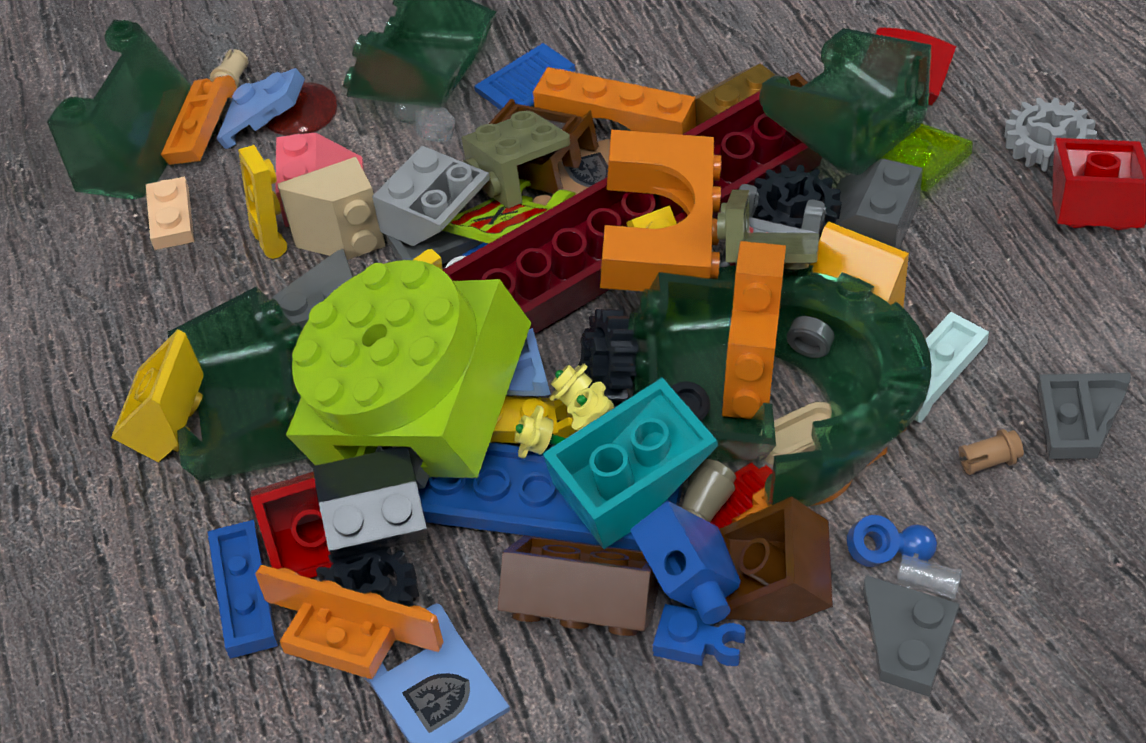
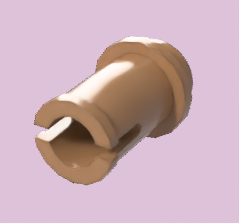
[958,429,1024,475]

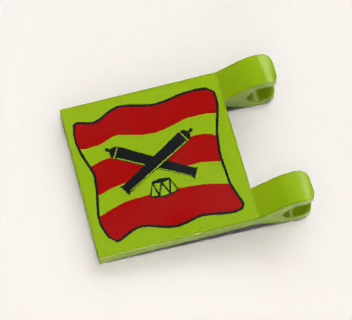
[442,179,576,244]

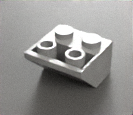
[372,146,490,246]

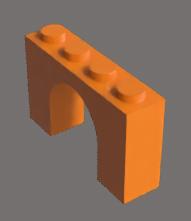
[600,129,721,296]

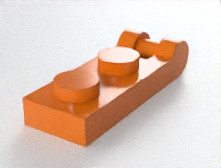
[161,75,236,165]

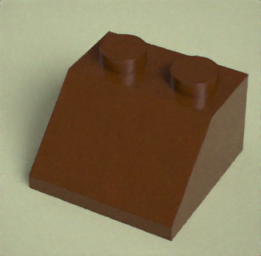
[719,497,833,622]

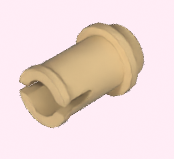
[210,49,249,89]

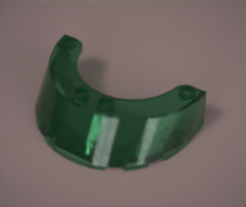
[709,264,932,507]

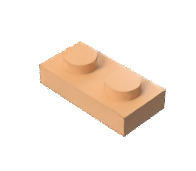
[146,177,194,250]

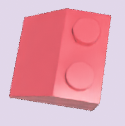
[275,132,364,227]

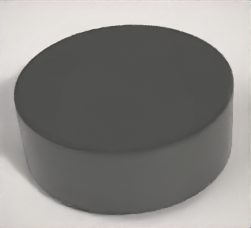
[787,316,835,358]

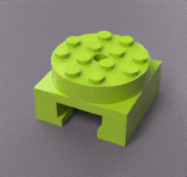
[286,260,531,478]

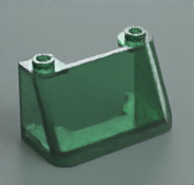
[47,19,192,199]
[759,28,931,175]

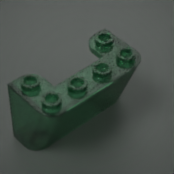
[343,0,496,108]
[628,272,776,463]
[168,286,309,482]

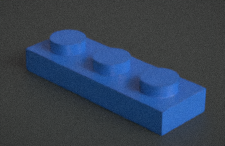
[207,520,278,659]

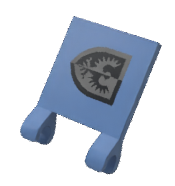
[364,603,510,743]

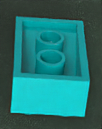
[542,378,718,549]

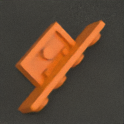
[255,565,444,679]

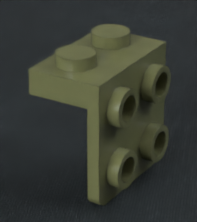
[461,111,571,208]
[717,190,819,270]

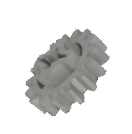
[1004,98,1097,172]

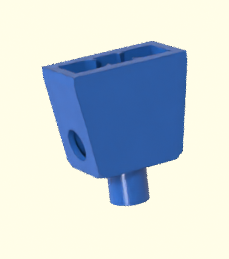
[630,500,741,624]

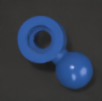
[847,515,937,567]

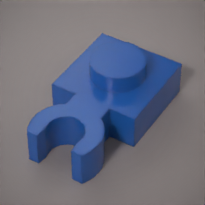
[653,604,746,666]

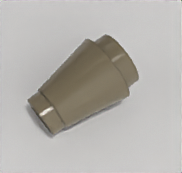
[681,459,736,522]

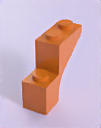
[722,241,786,421]

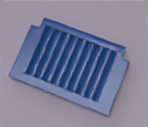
[474,43,576,110]

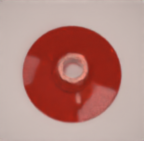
[265,82,338,136]

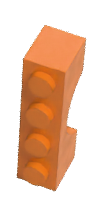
[533,67,696,135]

